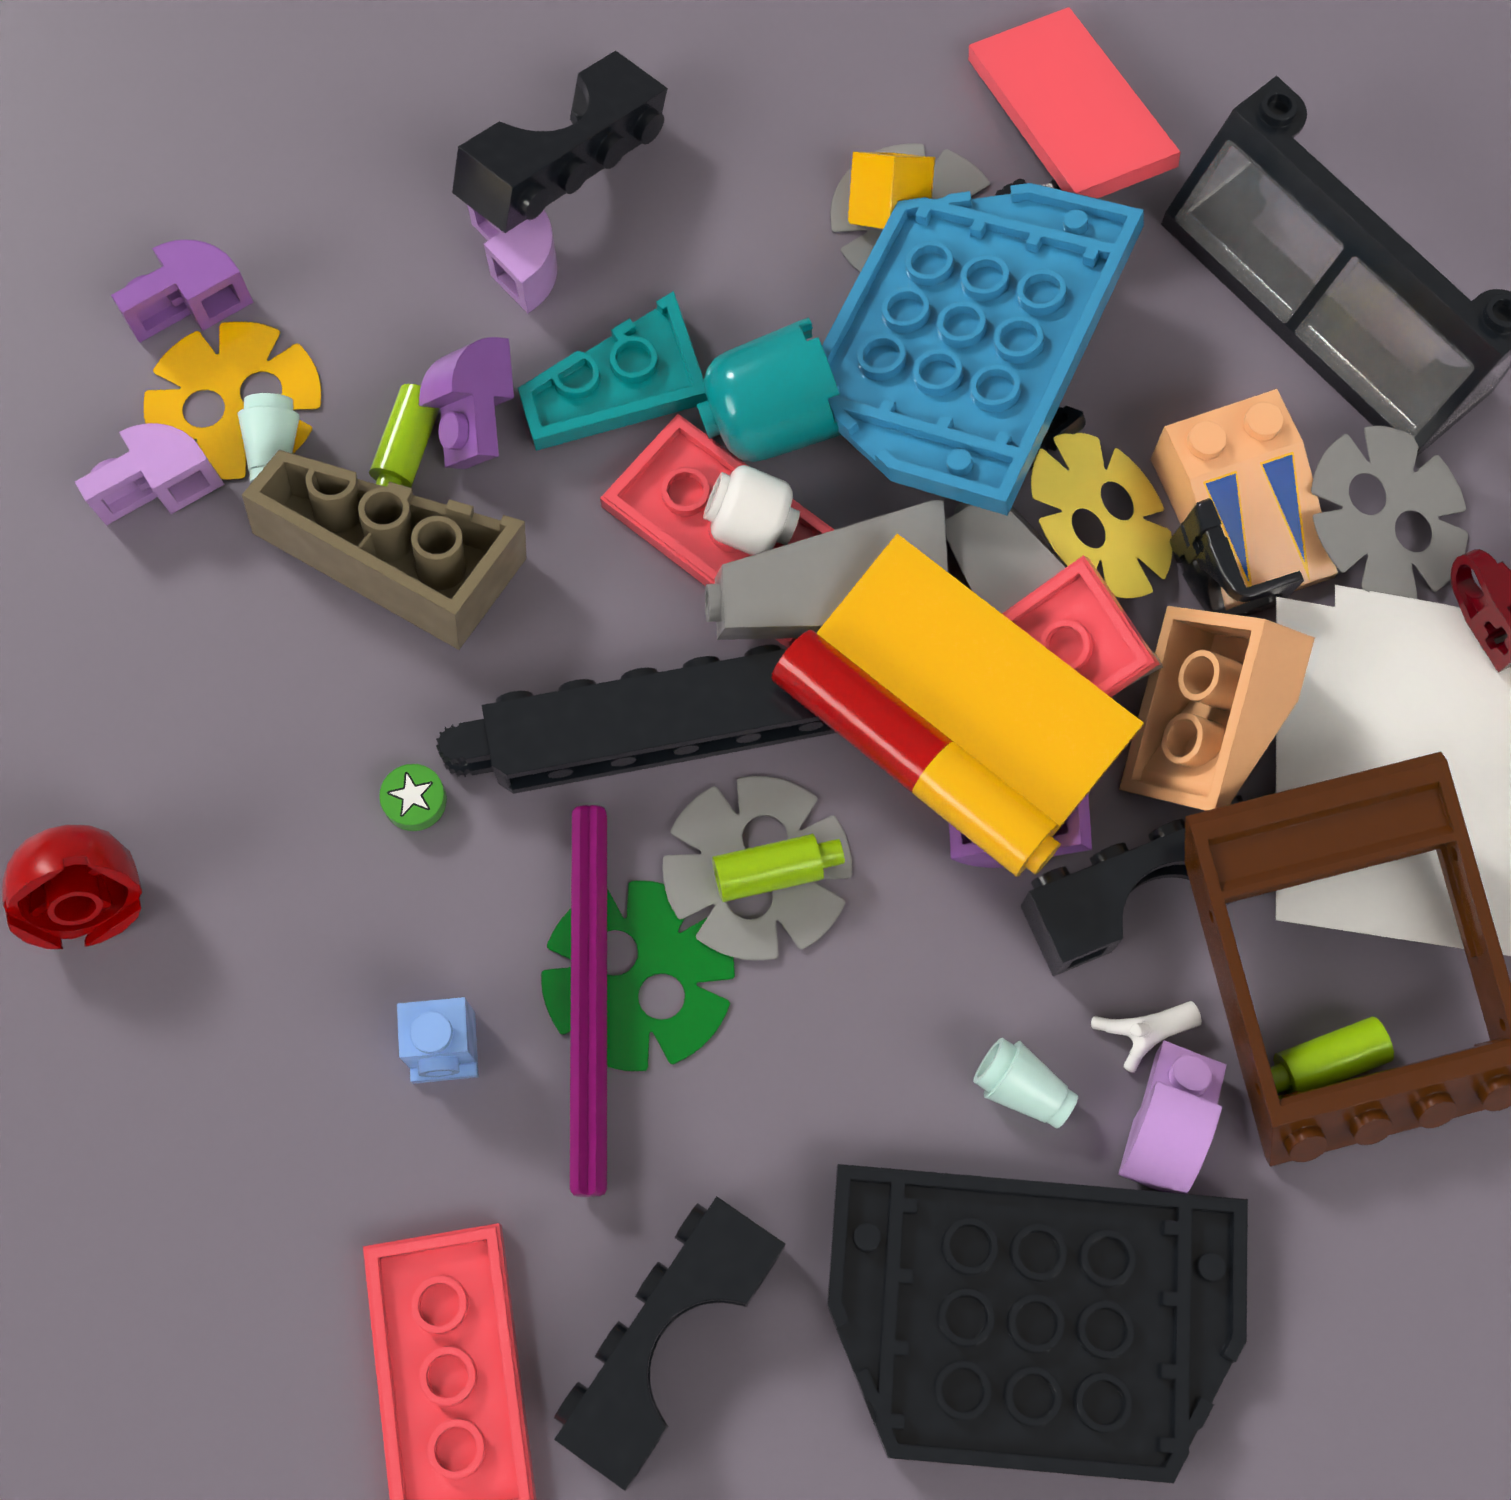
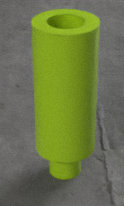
[369,384,440,488]
[712,834,845,903]
[1270,1016,1394,1094]

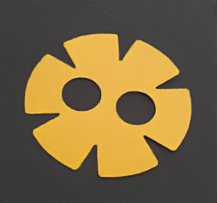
[144,321,321,480]

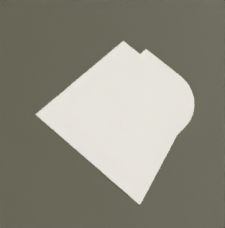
[1276,585,1511,956]

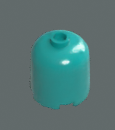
[696,317,841,462]

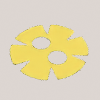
[1031,433,1173,599]

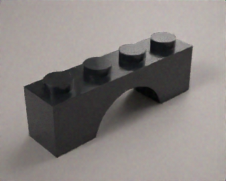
[452,50,668,233]
[1021,795,1266,976]
[554,1196,786,1491]

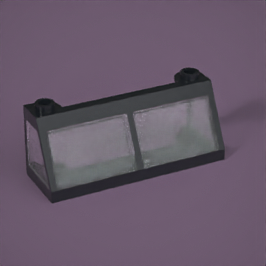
[1161,75,1511,457]

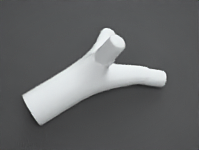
[1091,1001,1202,1073]

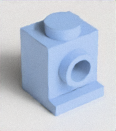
[397,997,479,1084]

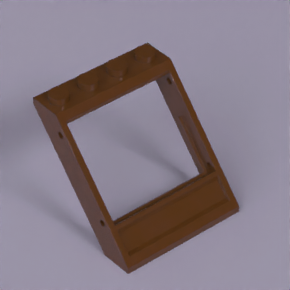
[1184,752,1511,1167]

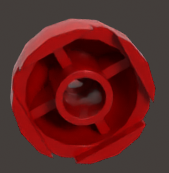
[2,824,142,949]

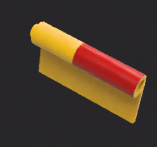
[771,534,1144,877]

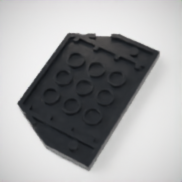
[827,1164,1248,1483]

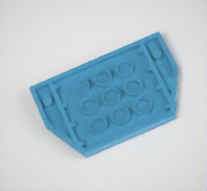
[822,183,1144,516]

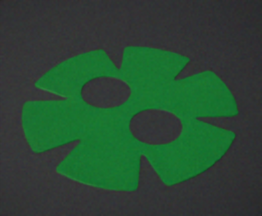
[541,881,735,1071]

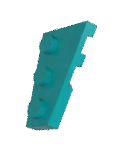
[518,291,707,451]

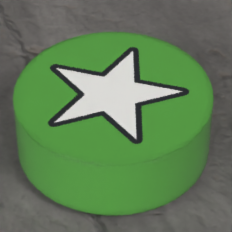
[380,764,447,831]

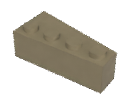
[242,450,527,650]

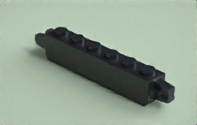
[436,644,836,794]

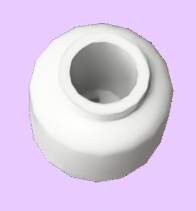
[703,465,800,555]

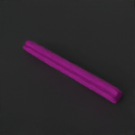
[570,805,607,1197]

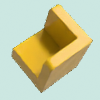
[848,152,935,229]

